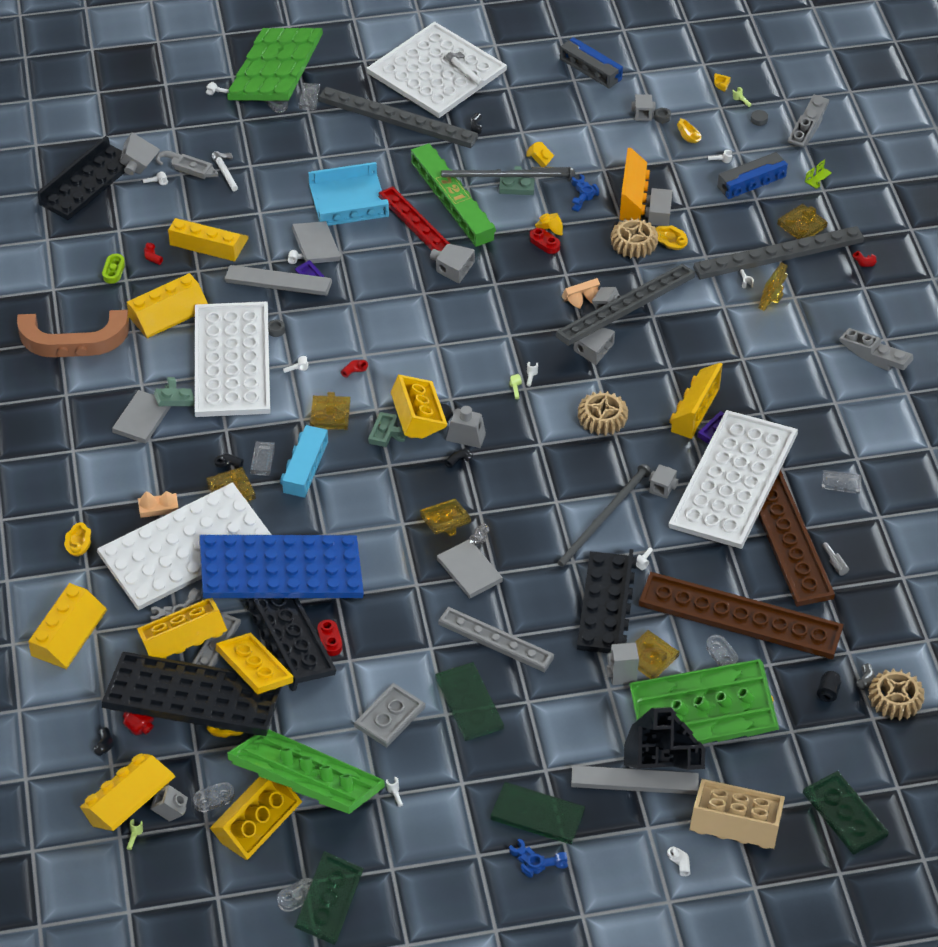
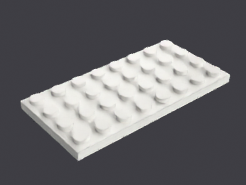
[195,302,270,417]
[669,410,798,549]
[97,482,271,611]

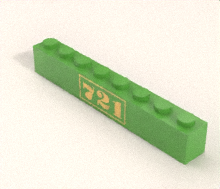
[411,143,496,247]

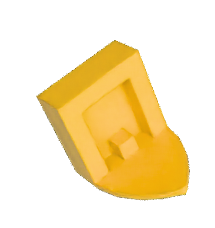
[526,142,554,167]
[535,213,563,236]

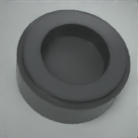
[654,107,671,123]
[751,110,768,126]
[268,319,285,337]

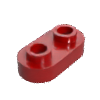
[530,228,560,254]
[317,620,342,656]

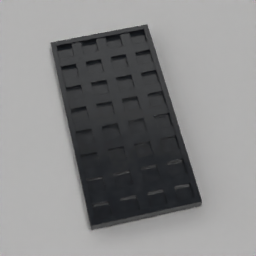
[102,652,282,736]

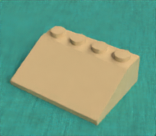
[689,779,785,849]

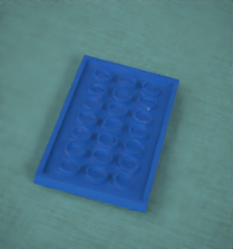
[199,535,364,598]

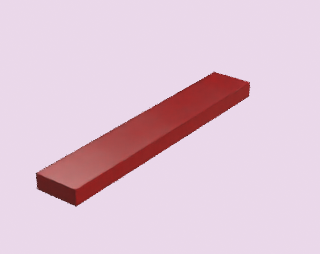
[378,186,450,251]

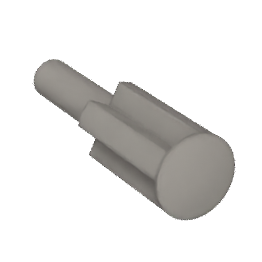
[822,542,849,576]

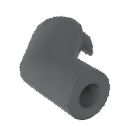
[857,663,876,690]

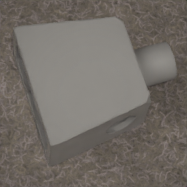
[120,132,160,175]
[430,244,475,283]
[574,327,615,365]
[446,406,486,448]

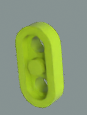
[102,254,125,284]

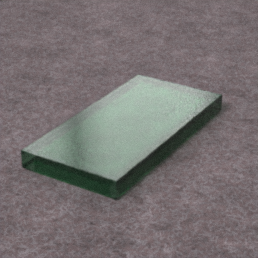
[435,662,504,741]
[803,771,889,855]
[490,782,585,845]
[294,851,363,945]

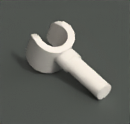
[206,82,229,95]
[708,150,733,163]
[143,172,168,185]
[288,250,304,264]
[740,269,754,288]
[283,356,308,373]
[527,362,538,387]
[636,548,653,570]
[386,777,403,807]

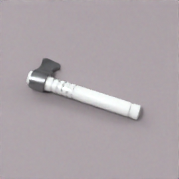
[446,52,483,86]
[212,151,238,191]

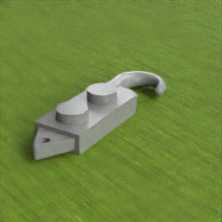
[155,150,218,179]

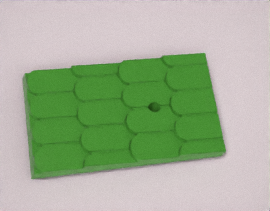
[227,28,323,101]
[629,659,779,744]
[227,729,385,814]

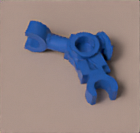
[571,174,599,212]
[509,839,568,878]

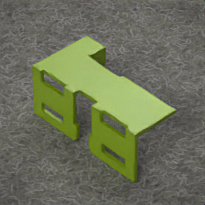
[805,159,832,189]

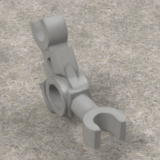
[150,588,202,622]

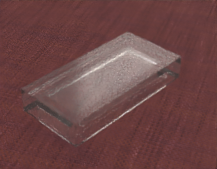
[250,441,275,476]

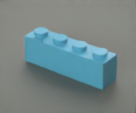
[280,425,328,498]

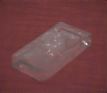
[299,83,320,110]
[821,470,862,494]

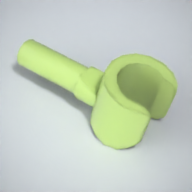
[733,87,752,107]
[509,374,522,399]
[127,819,143,850]

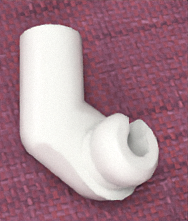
[667,846,690,876]

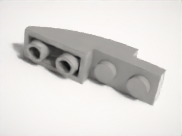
[788,94,829,148]
[839,328,913,371]

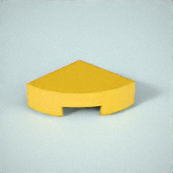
[714,73,731,92]

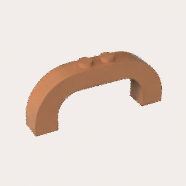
[17,310,129,357]

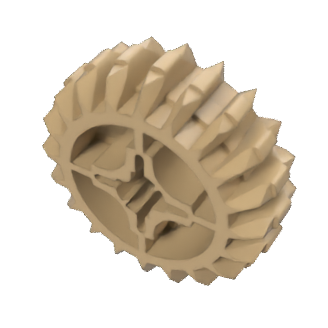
[611,218,658,259]
[578,391,628,436]
[868,668,925,721]

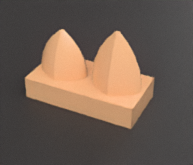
[562,278,600,309]
[138,491,179,518]

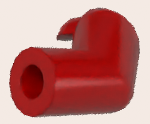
[144,243,163,265]
[853,251,877,267]
[341,360,368,378]

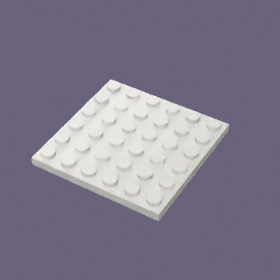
[367,21,507,118]

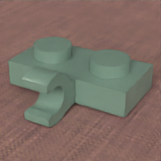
[499,166,535,195]
[154,377,195,406]
[368,412,406,447]

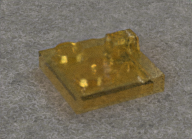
[777,204,827,239]
[758,262,788,311]
[310,392,351,430]
[206,467,256,501]
[420,498,471,537]
[634,630,679,679]

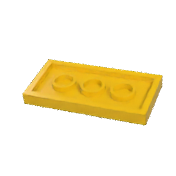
[215,632,294,694]

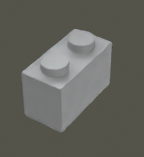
[645,188,673,226]
[606,642,639,685]

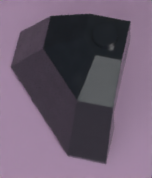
[624,707,705,770]

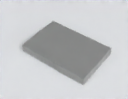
[292,221,341,263]
[112,390,171,444]
[437,539,503,599]
[354,683,425,748]

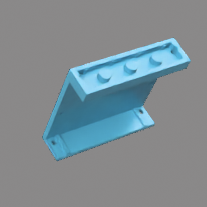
[308,162,389,226]

